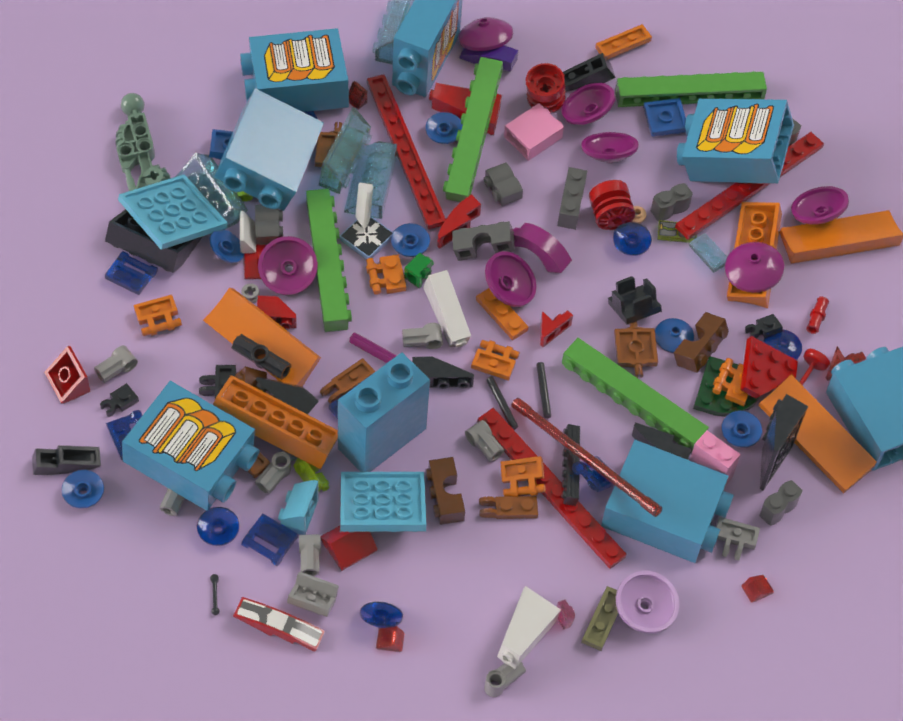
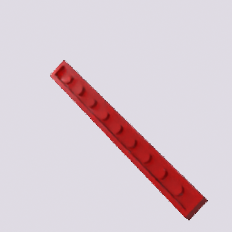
[367,74,446,230]
[675,132,824,240]
[477,407,627,569]

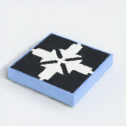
[339,216,393,259]

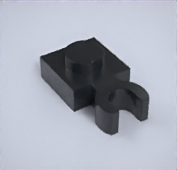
[745,314,783,339]
[100,383,139,417]

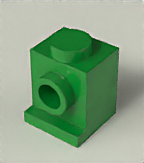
[404,253,434,289]

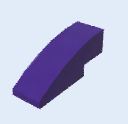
[459,45,519,72]

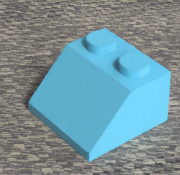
[278,480,319,535]

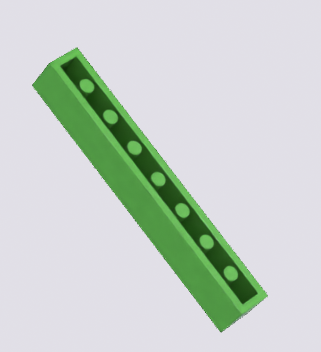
[443,57,503,202]
[615,71,767,107]
[306,188,352,332]
[562,337,709,453]

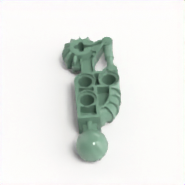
[115,93,171,191]

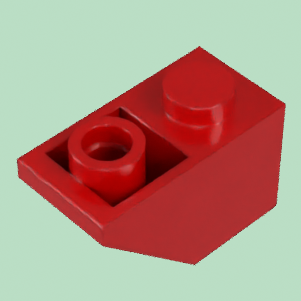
[257,295,297,329]

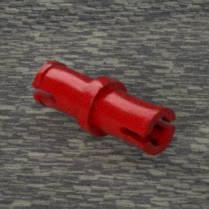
[806,296,829,334]

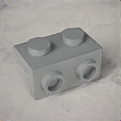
[287,572,339,617]

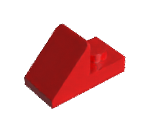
[540,310,573,347]

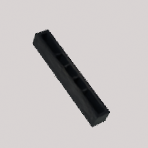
[561,424,580,506]

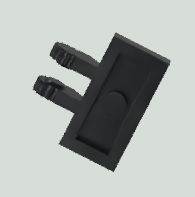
[199,365,236,398]

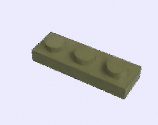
[581,586,618,651]

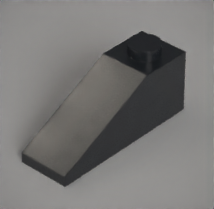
[563,53,616,91]

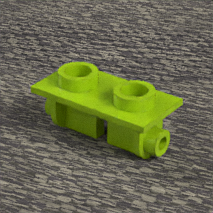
[293,458,330,492]

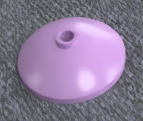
[616,571,679,633]

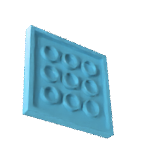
[118,174,228,250]
[340,472,426,532]

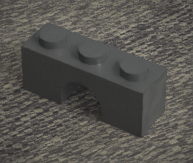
[557,167,588,230]
[452,221,515,261]

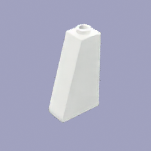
[423,270,471,348]
[497,586,561,669]

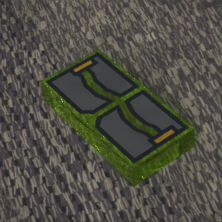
[657,220,697,243]

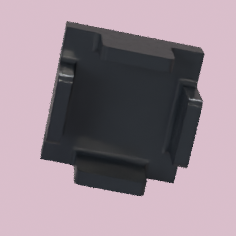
[608,276,662,325]

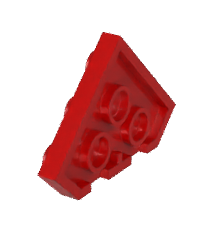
[740,336,798,398]

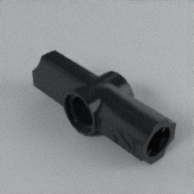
[231,334,291,380]

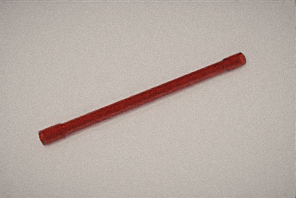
[511,398,663,517]

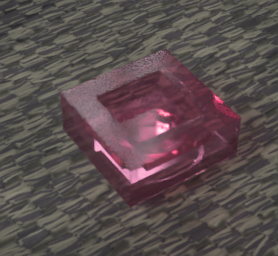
[556,599,575,630]

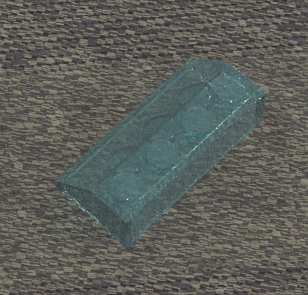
[372,0,414,65]
[318,107,372,194]
[344,141,397,219]
[176,152,248,235]

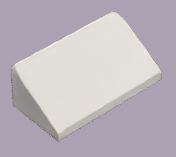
[355,183,374,228]
[240,211,256,253]

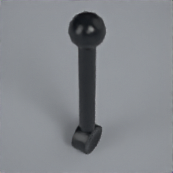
[210,574,220,616]

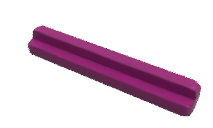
[349,332,397,363]

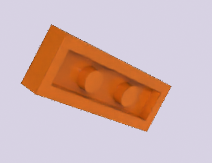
[595,24,652,59]
[476,288,529,341]

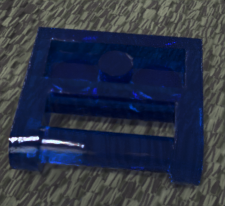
[105,251,158,295]
[106,410,143,460]
[572,456,618,493]
[241,513,298,566]

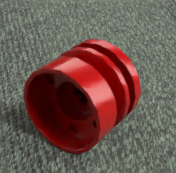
[526,63,566,113]
[589,180,636,230]

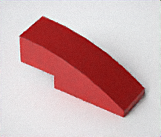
[437,194,481,249]

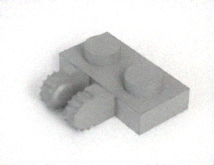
[716,517,760,561]

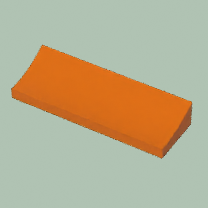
[727,202,782,308]
[779,210,903,264]
[203,288,321,386]
[758,374,877,494]
[213,375,338,469]

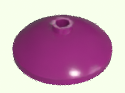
[458,17,513,51]
[562,83,616,125]
[582,132,639,163]
[791,186,849,225]
[258,236,318,295]
[725,242,784,293]
[485,251,536,307]

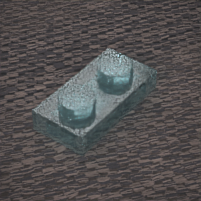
[689,233,727,273]

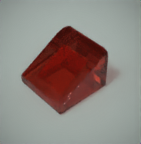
[349,81,368,110]
[742,575,774,602]
[376,626,405,652]

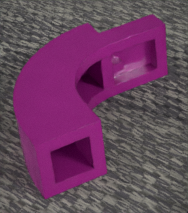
[513,223,572,273]

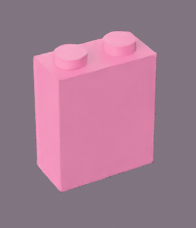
[504,103,564,161]
[690,430,741,485]

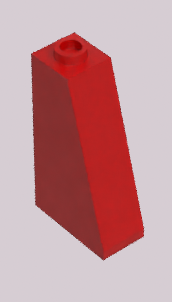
[429,83,502,135]

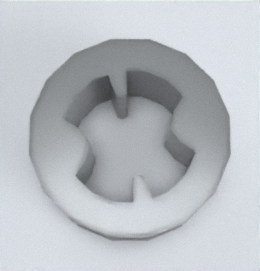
[241,284,260,303]

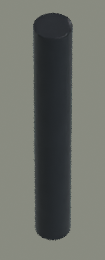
[536,362,552,419]
[486,376,519,430]

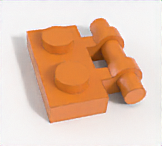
[366,254,406,295]
[133,294,182,336]
[471,340,520,381]
[712,358,748,406]
[501,456,546,497]

